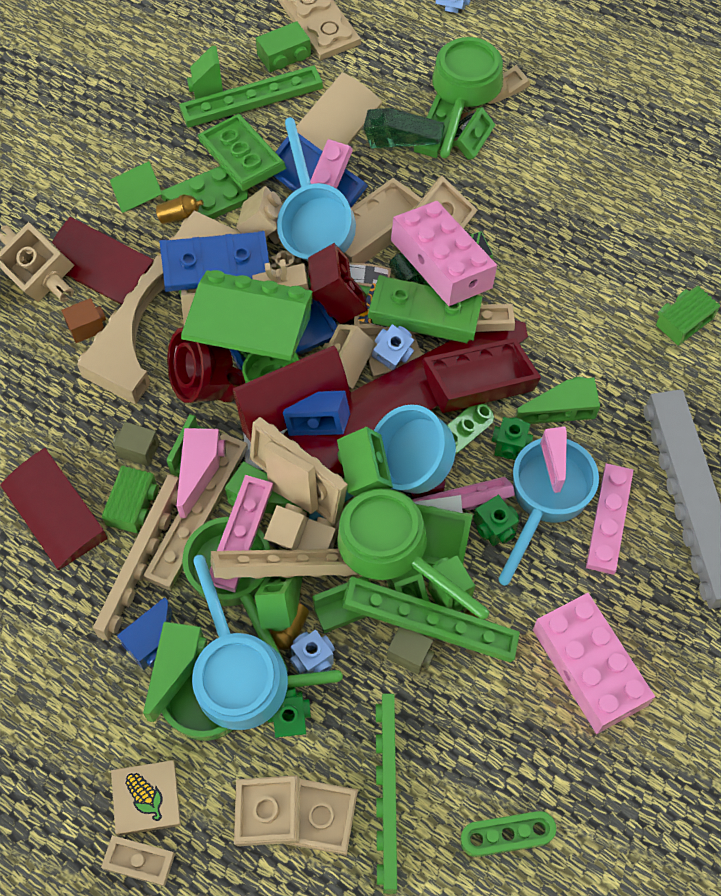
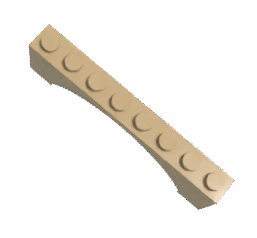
[77,211,241,404]

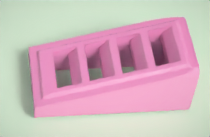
[540,427,567,493]

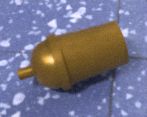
[156,194,204,224]
[269,603,310,650]

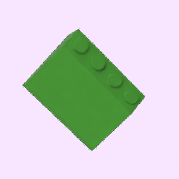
[181,270,313,361]

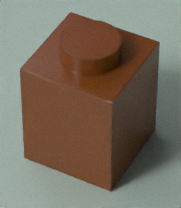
[61,298,106,343]

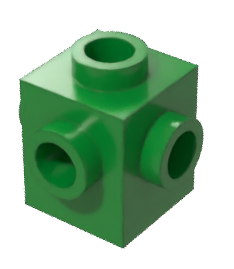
[491,417,533,460]
[473,494,519,546]
[267,688,311,738]

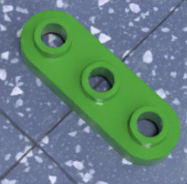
[447,404,494,456]
[460,811,556,857]

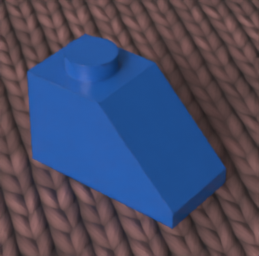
[283,391,350,436]
[117,597,172,670]

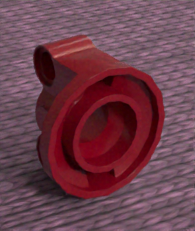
[167,327,245,403]

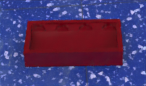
[52,217,154,305]
[422,338,541,413]
[233,345,351,442]
[0,448,108,571]

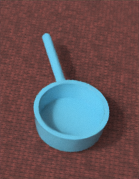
[277,117,356,261]
[309,405,456,521]
[499,438,599,586]
[192,555,288,730]

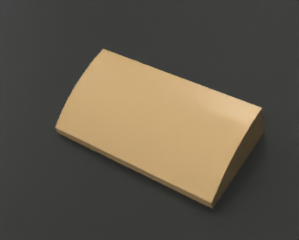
[296,72,382,151]
[344,178,422,263]

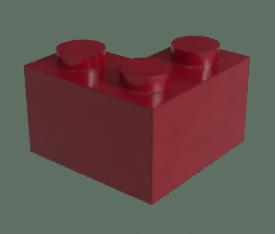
[307,243,368,324]

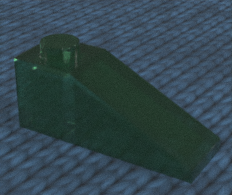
[363,108,445,148]

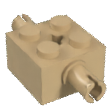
[0,222,74,303]

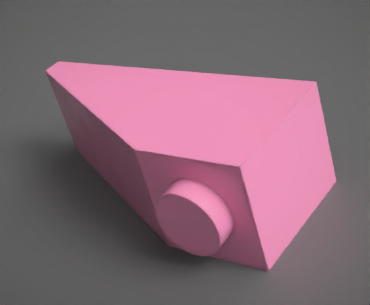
[176,428,226,518]

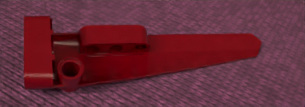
[282,320,528,478]

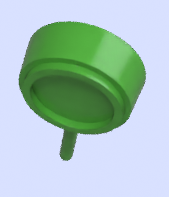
[432,37,503,158]
[338,489,489,619]
[182,517,288,671]
[162,670,343,741]

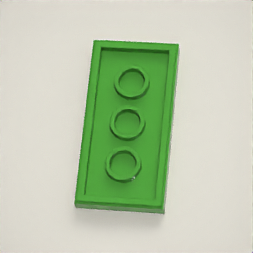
[198,114,286,191]

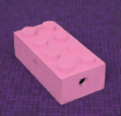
[391,201,497,306]
[533,593,655,734]

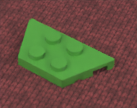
[161,166,248,219]

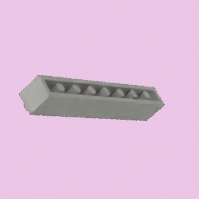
[643,389,721,609]

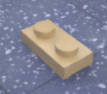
[101,835,175,887]

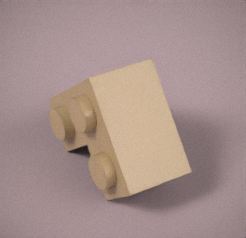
[264,503,338,550]

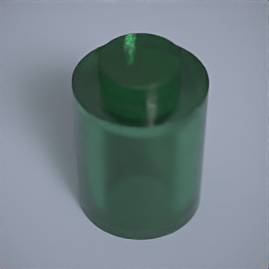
[389,253,425,285]

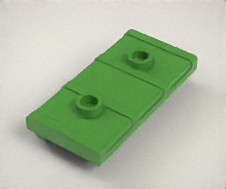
[368,275,483,343]
[416,504,473,566]

